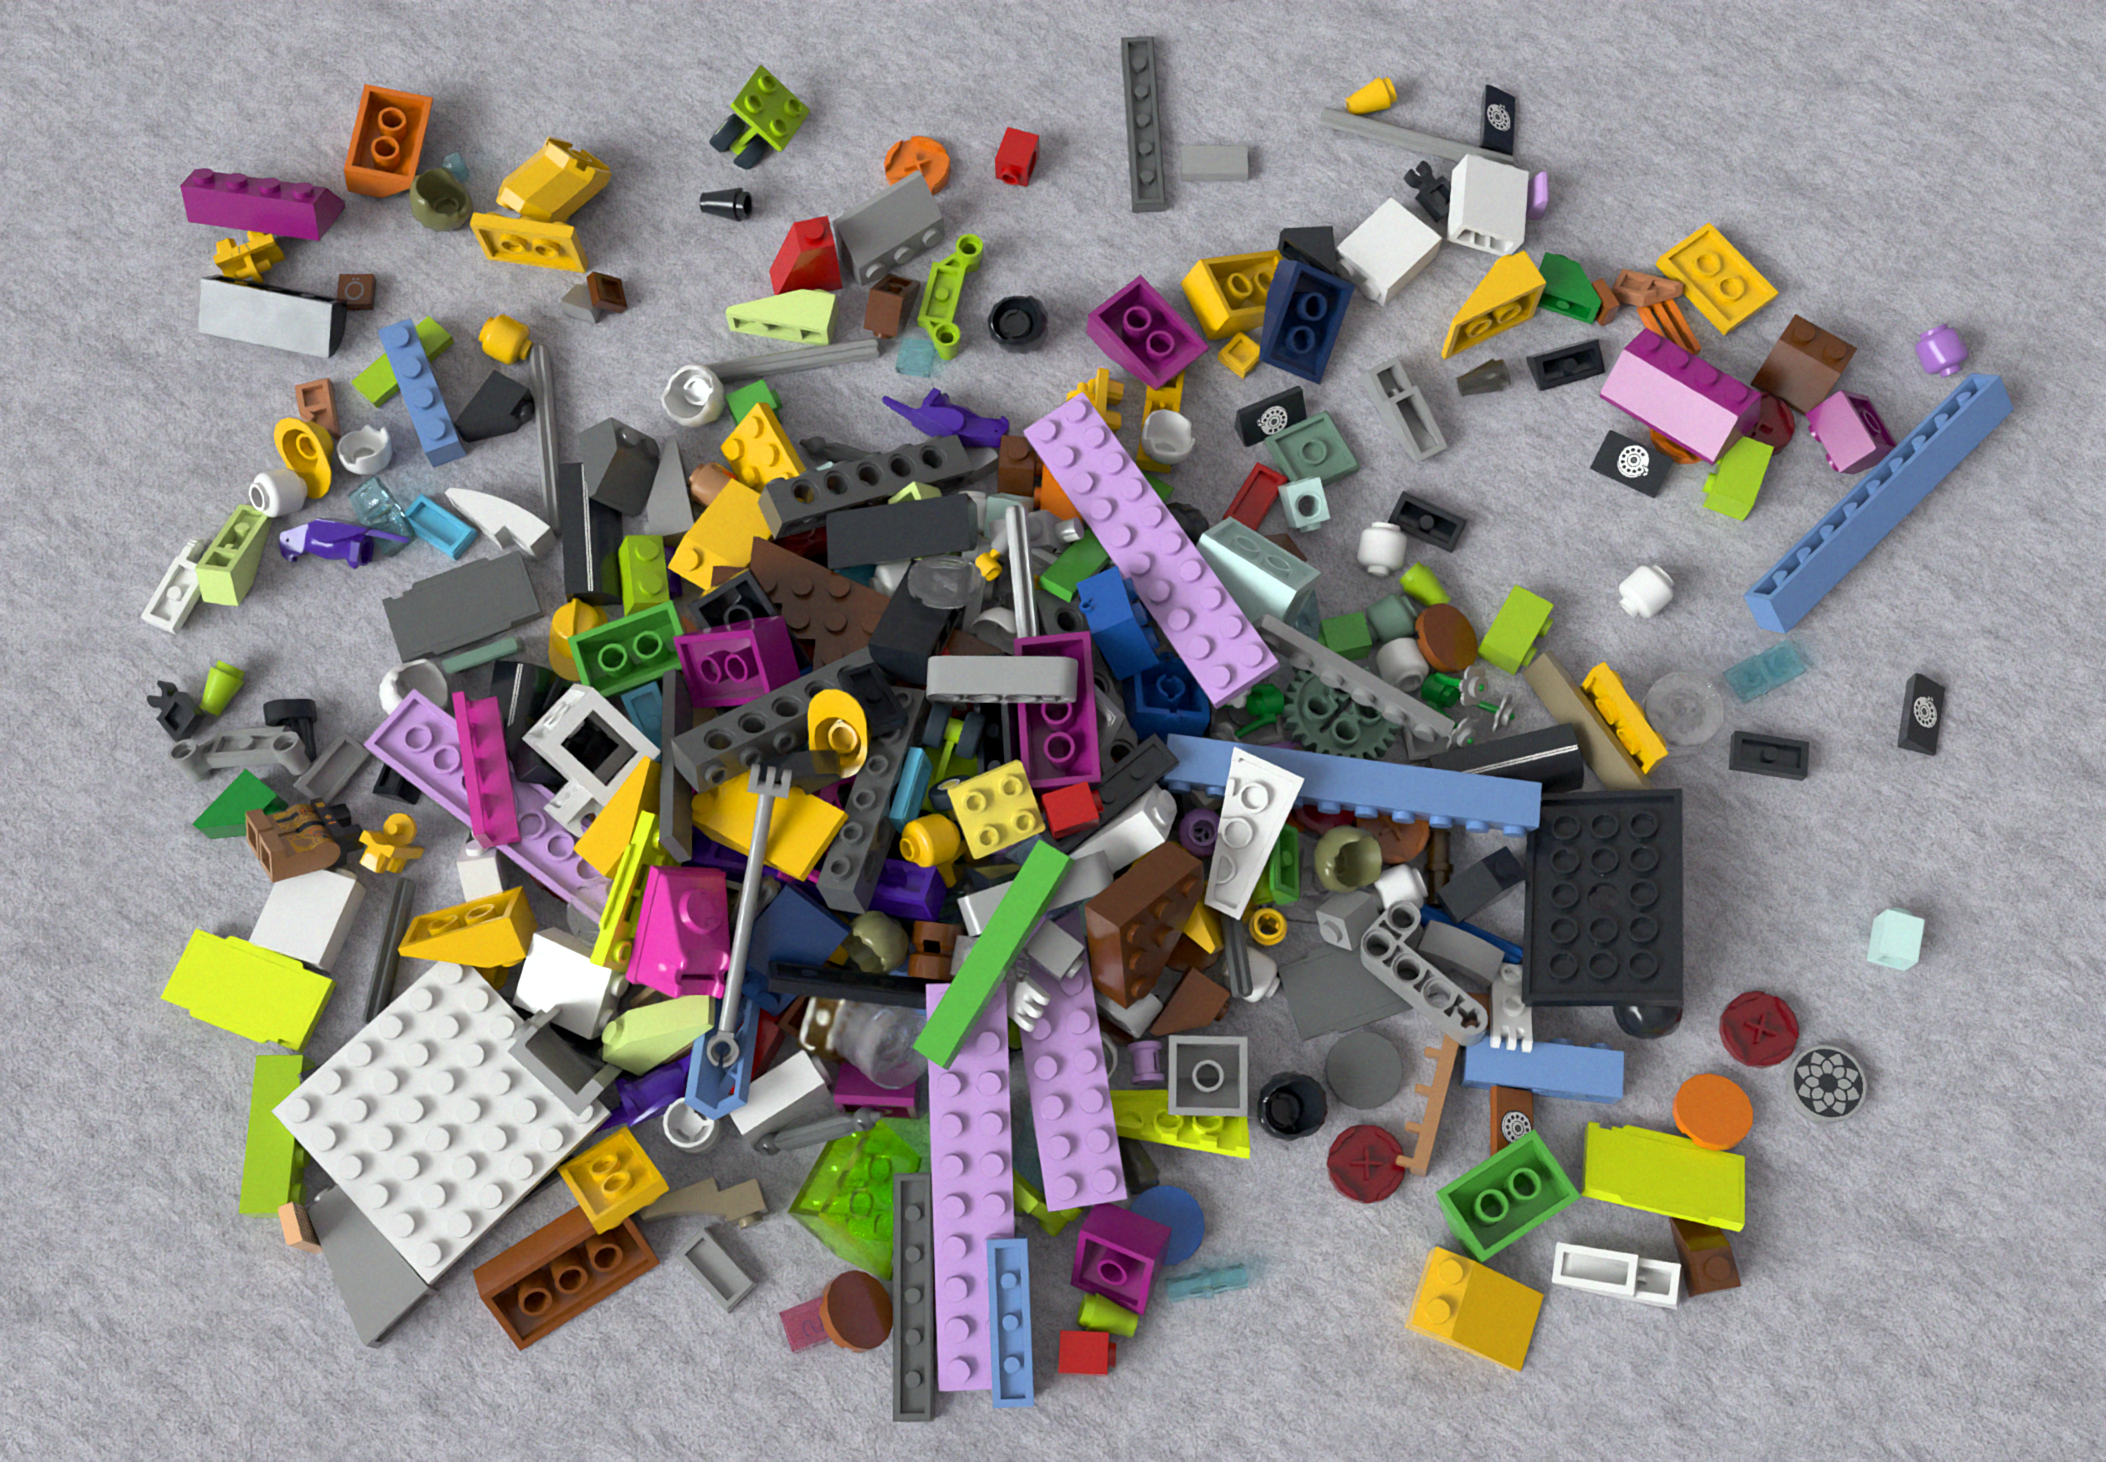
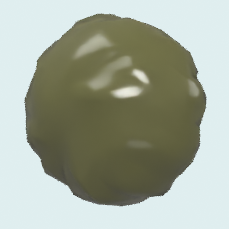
[409,167,473,232]
[1313,824,1383,893]
[841,910,909,974]

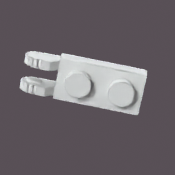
[141,536,210,635]

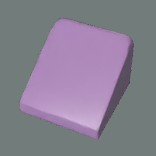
[1526,172,1549,220]

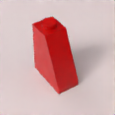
[769,215,843,295]

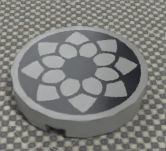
[1786,1045,1867,1123]

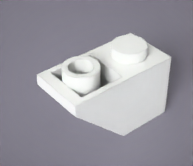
[456,827,509,902]

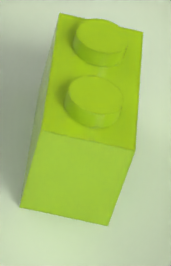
[1701,436,1774,521]
[618,535,670,617]
[1477,584,1554,675]

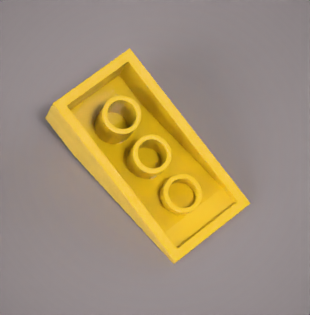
[691,770,849,882]

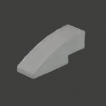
[1359,356,1448,463]

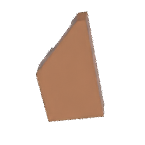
[1611,269,1684,307]
[295,378,342,440]

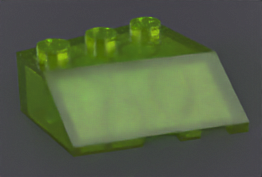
[787,1112,922,1281]

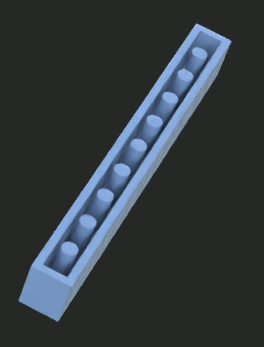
[1743,373,2014,634]
[1158,733,1542,838]

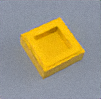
[1217,331,1261,379]

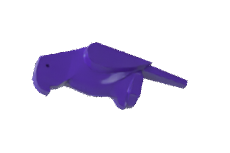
[882,387,1010,448]
[279,518,411,569]
[592,1049,693,1134]

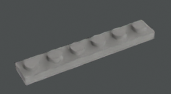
[1251,613,1455,742]

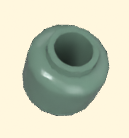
[1365,593,1418,645]

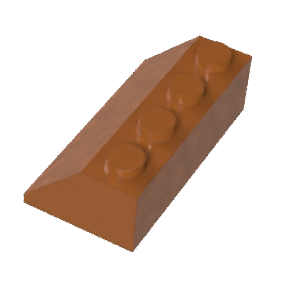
[473,1205,660,1351]

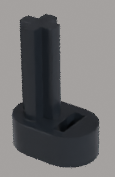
[263,699,318,776]

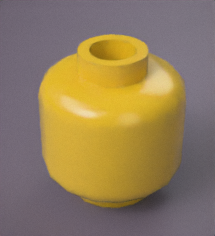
[478,314,534,366]
[900,814,960,867]

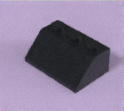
[688,568,813,671]

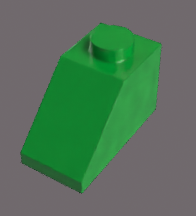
[1537,252,1601,325]
[192,768,289,839]

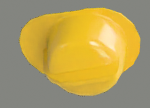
[274,417,334,499]
[548,598,608,682]
[808,689,871,778]

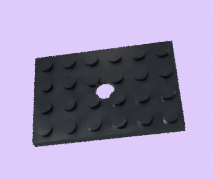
[1521,788,1684,1007]

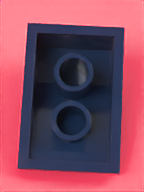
[1259,260,1355,385]
[724,881,852,1018]

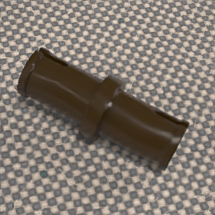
[1423,830,1454,908]

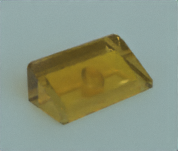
[796,997,859,1061]

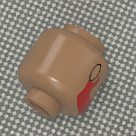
[686,461,739,510]

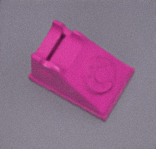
[626,865,731,999]

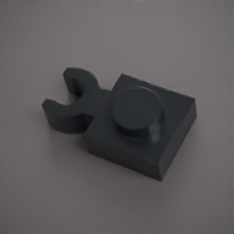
[1404,160,1451,223]
[147,680,206,743]

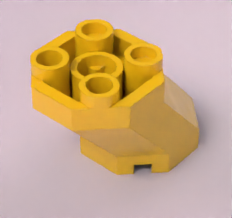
[496,136,612,224]

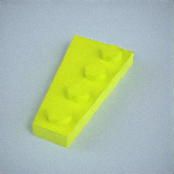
[1110,1090,1250,1159]

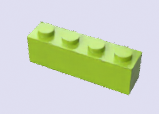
[239,1055,316,1218]

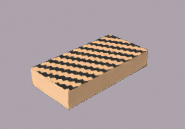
[278,1202,323,1254]

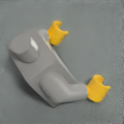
[975,510,1084,590]

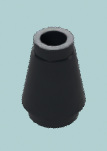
[700,188,752,222]

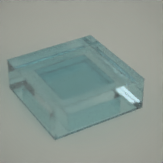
[895,337,936,378]

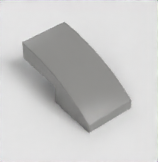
[1415,920,1505,988]

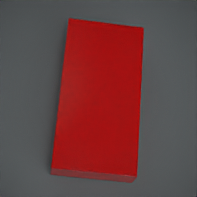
[1222,462,1288,532]

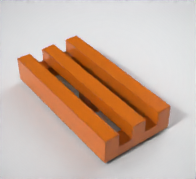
[1636,298,1702,355]

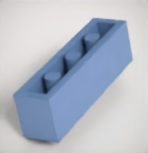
[377,318,466,468]
[1459,1030,1624,1105]

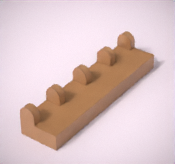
[1395,1021,1464,1178]

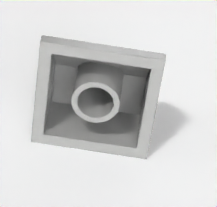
[1168,1035,1248,1117]

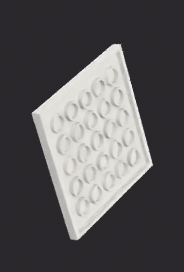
[272,961,612,1285]

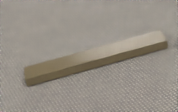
[1521,650,1684,829]

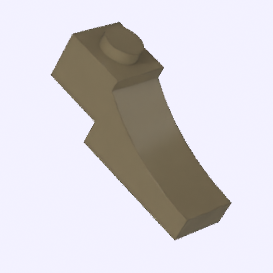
[639,1177,770,1229]

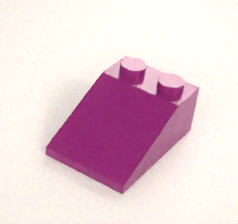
[1086,274,1210,391]
[673,616,801,708]

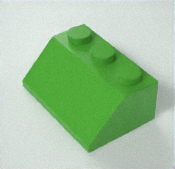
[567,600,687,699]
[1435,1129,1581,1263]

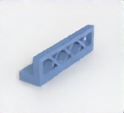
[684,981,760,1121]
[987,1233,1034,1408]

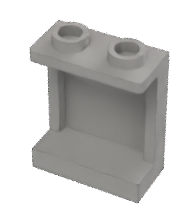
[507,1005,624,1117]

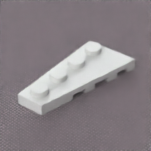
[1204,747,1305,920]

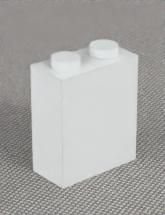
[1447,154,1529,256]
[1335,197,1442,307]
[1069,783,1177,874]
[248,868,367,973]
[512,927,629,1040]
[729,1049,833,1147]

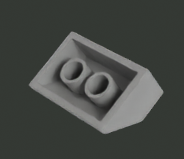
[832,169,945,287]

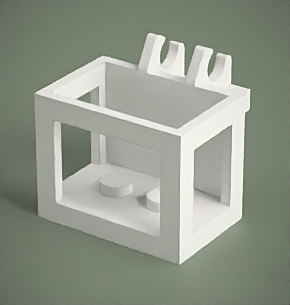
[522,683,661,838]

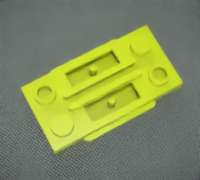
[589,811,693,974]
[160,928,337,1054]
[1581,1121,1745,1232]

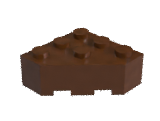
[1085,840,1204,1010]

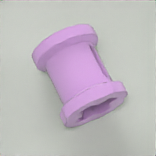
[1127,1041,1165,1085]

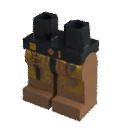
[245,797,364,883]

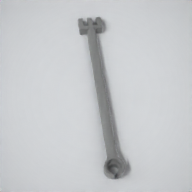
[707,763,792,1068]

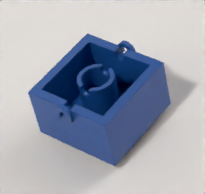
[1076,566,1161,681]
[1122,652,1210,742]

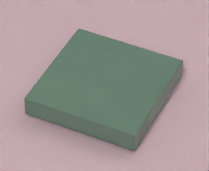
[1264,410,1360,498]
[442,636,526,674]

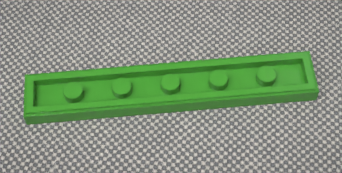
[1038,472,1174,603]
[912,839,1075,1070]

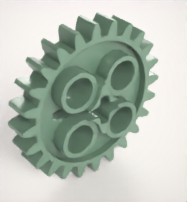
[1280,660,1400,761]

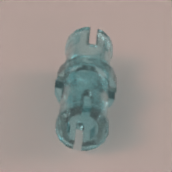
[1165,1262,1248,1304]

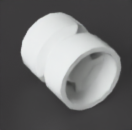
[663,1097,722,1156]

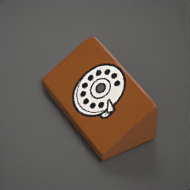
[1490,1086,1533,1157]

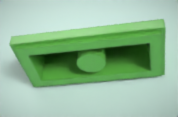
[1269,823,1300,905]

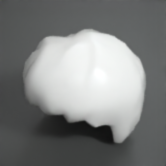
[661,364,726,428]
[379,658,450,715]

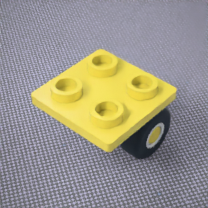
[928,760,1045,859]

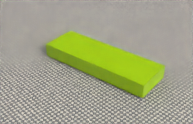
[351,316,454,408]

